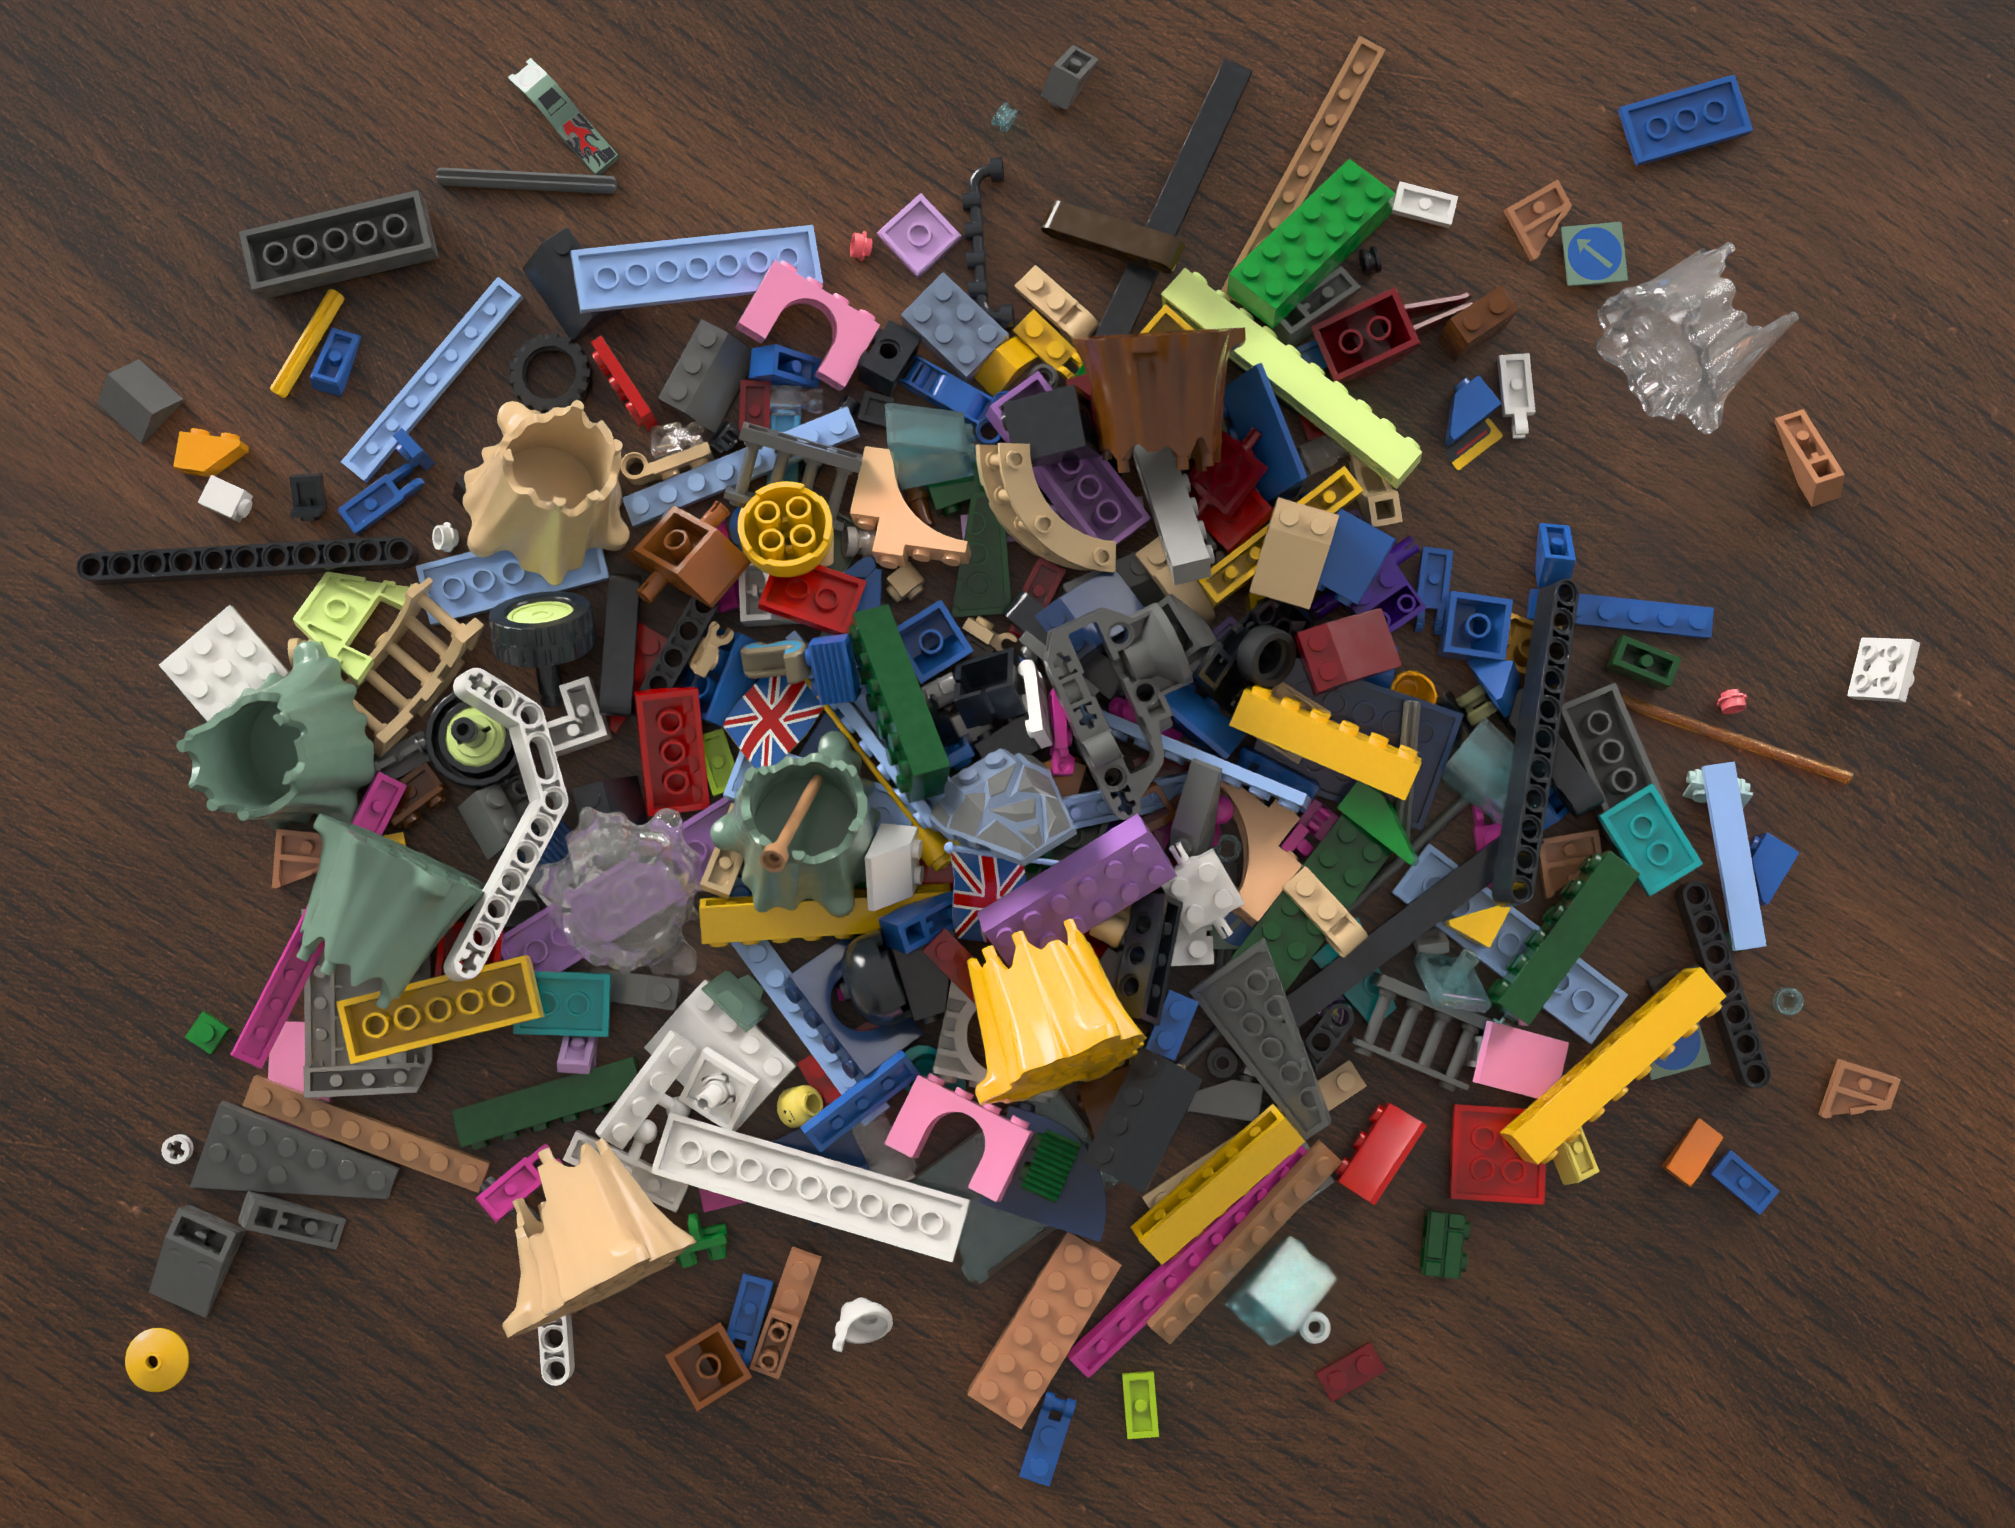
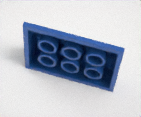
[1223,362,1307,506]

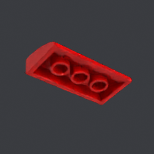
[633,687,710,816]

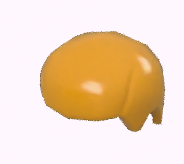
[1390,670,1437,704]

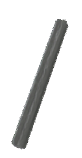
[436,167,617,194]

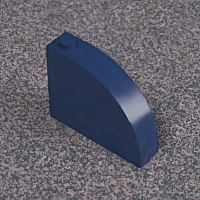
[979,1101,1107,1242]

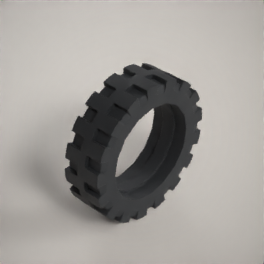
[509,333,593,414]

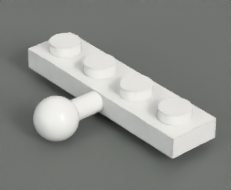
[595,1030,698,1150]
[563,1119,689,1213]

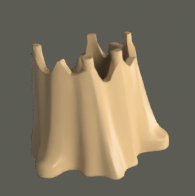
[462,400,630,586]
[502,1138,696,1339]

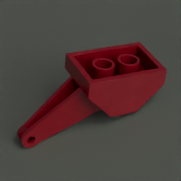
[1311,287,1474,383]

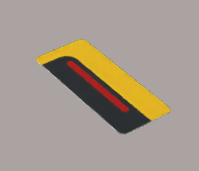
[1444,418,1503,470]

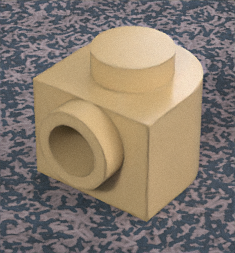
[885,561,925,603]

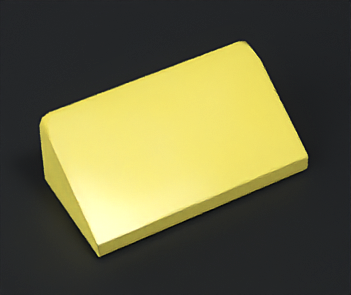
[1553,1127,1600,1185]

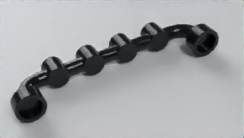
[962,157,1015,329]

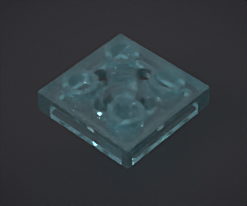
[1413,949,1492,1013]

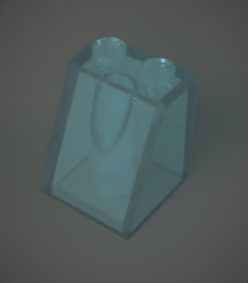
[885,403,976,490]
[1441,717,1514,825]
[1225,1236,1337,1346]

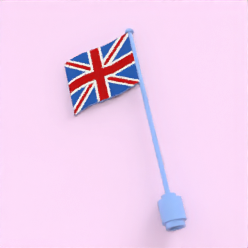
[944,841,1059,943]

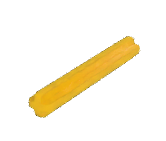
[270,289,344,398]

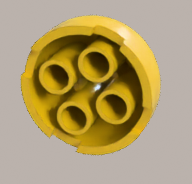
[738,481,834,578]

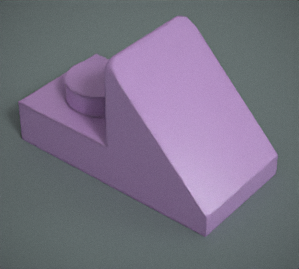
[557,1036,598,1074]

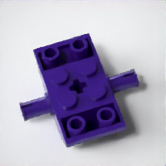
[1310,508,1427,633]

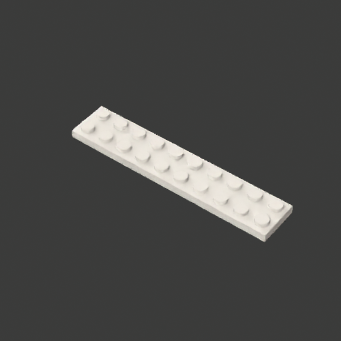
[651,1112,971,1263]

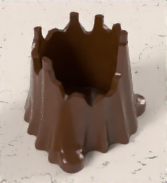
[1073,327,1246,473]

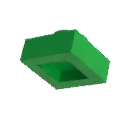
[185,1011,232,1055]

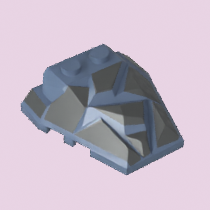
[929,748,1077,867]

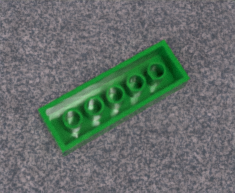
[1227,159,1396,329]

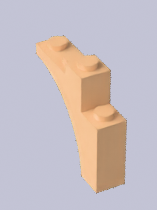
[850,446,971,569]
[1219,780,1303,928]

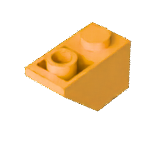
[173,428,249,477]

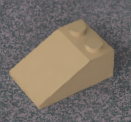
[1249,497,1339,610]

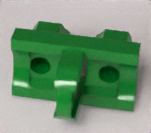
[676,1213,727,1268]

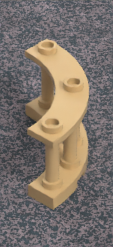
[976,443,1116,572]
[345,577,484,758]

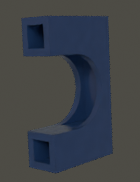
[783,938,923,1083]

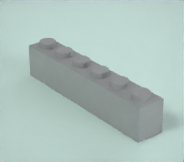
[1132,444,1215,585]

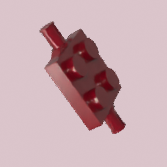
[1188,427,1269,519]

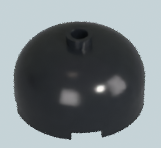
[840,929,913,1026]

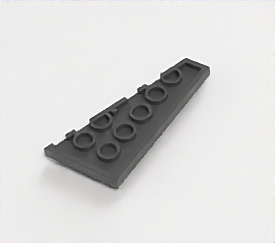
[1189,938,1332,1140]
[190,1101,400,1199]

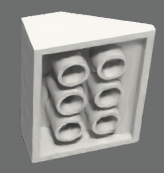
[644,979,798,1132]

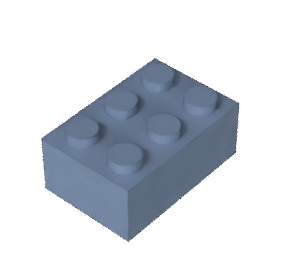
[901,272,1009,384]

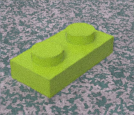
[703,728,735,797]
[1122,1371,1159,1439]

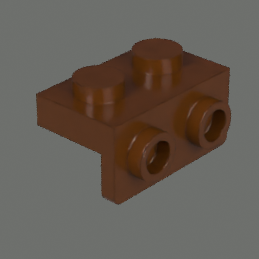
[390,761,450,829]

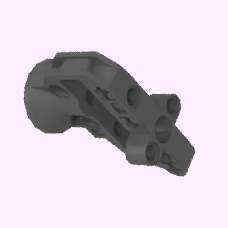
[1044,603,1193,820]

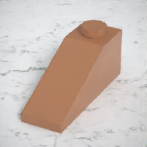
[1775,409,1845,507]

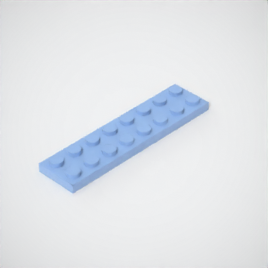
[571,225,823,314]
[1077,705,1312,813]
[1390,843,1628,1044]

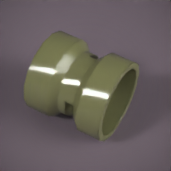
[1455,684,1498,726]

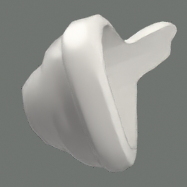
[833,1297,893,1352]

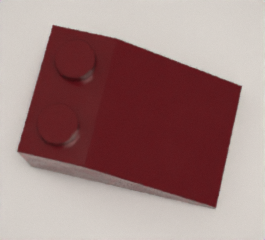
[1293,608,1402,697]

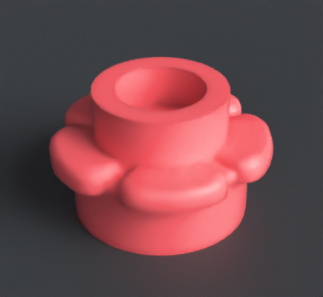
[850,231,872,261]
[1717,689,1747,714]

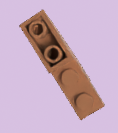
[749,1246,822,1379]

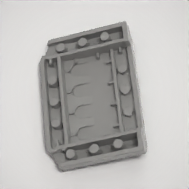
[301,909,433,1098]

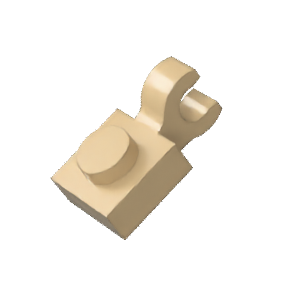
[962,616,1018,651]
[688,620,734,678]

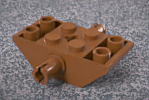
[625,501,751,608]

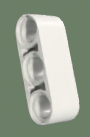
[538,1315,575,1386]

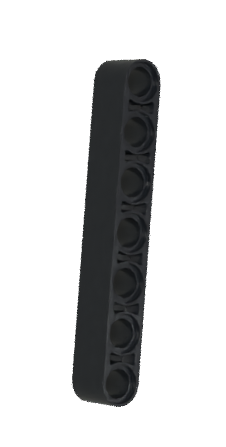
[1675,881,1771,1088]

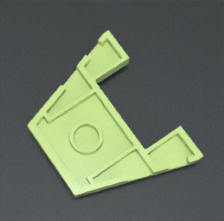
[293,572,413,685]

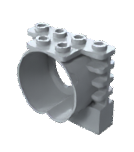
[932,981,1058,1103]

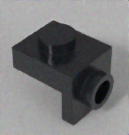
[289,473,328,521]

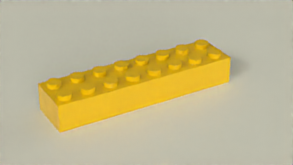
[1500,967,1727,1165]

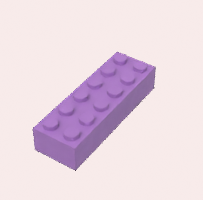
[985,371,1151,547]
[977,813,1177,968]

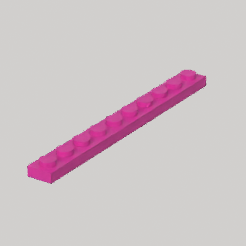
[231,771,407,1069]
[1067,1145,1307,1378]

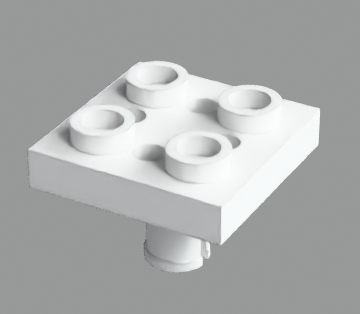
[1847,638,1920,702]
[678,1047,760,1131]

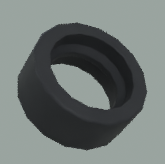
[1237,625,1297,687]

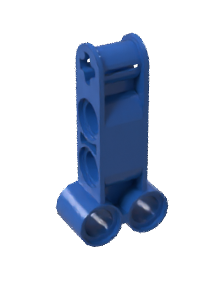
[899,356,1008,445]

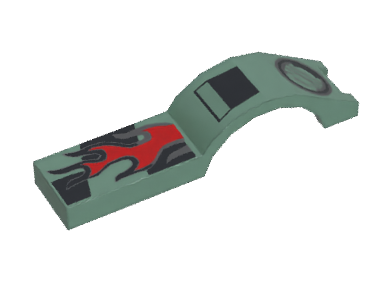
[508,58,620,175]

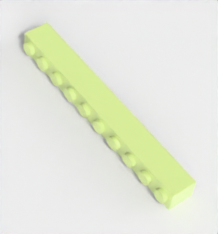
[1161,268,1422,489]

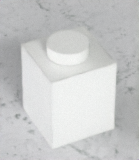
[198,475,253,523]

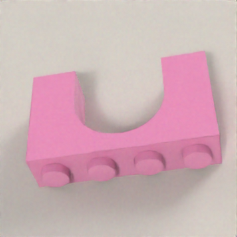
[735,260,880,392]
[884,1072,1035,1202]

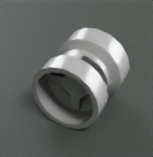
[841,526,877,559]

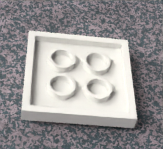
[159,605,290,722]

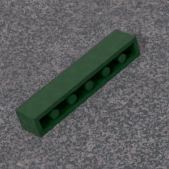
[451,1056,641,1151]

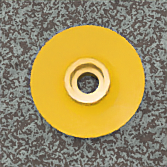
[125,1328,189,1392]

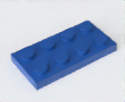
[1618,74,1753,167]

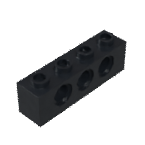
[1115,893,1183,1026]

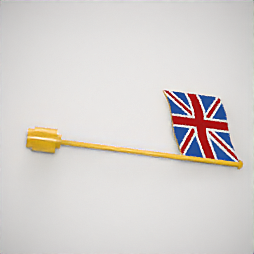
[723,676,952,872]

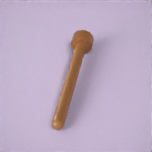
[760,774,823,873]

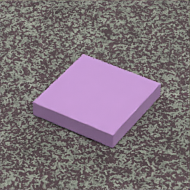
[877,193,962,279]

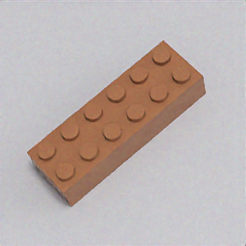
[967,1231,1122,1429]

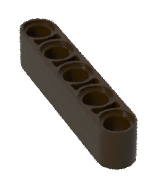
[1041,200,1185,274]

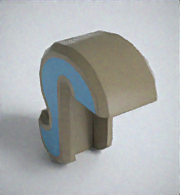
[740,640,812,685]

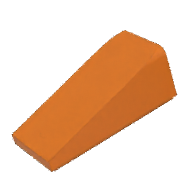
[1661,1117,1723,1187]

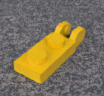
[1012,309,1083,381]

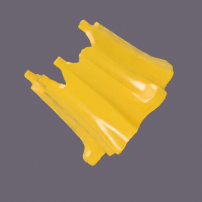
[967,919,1146,1106]

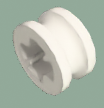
[161,1134,194,1164]

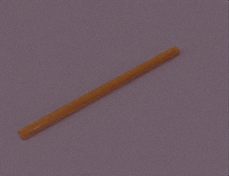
[1621,694,1853,784]

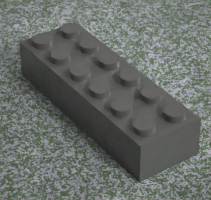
[239,190,439,300]
[1559,682,1673,861]

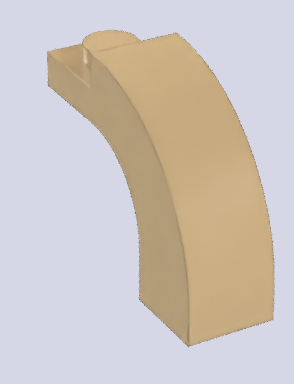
[1349,452,1403,527]
[1135,536,1216,627]

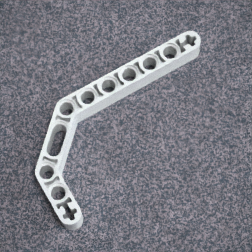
[444,668,568,982]

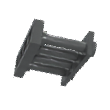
[723,421,863,533]
[1347,972,1495,1093]

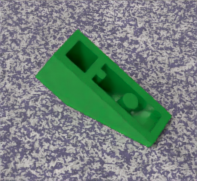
[1337,781,1419,866]

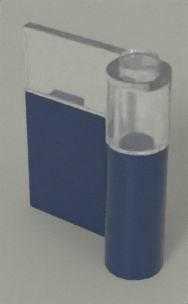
[773,1112,918,1227]

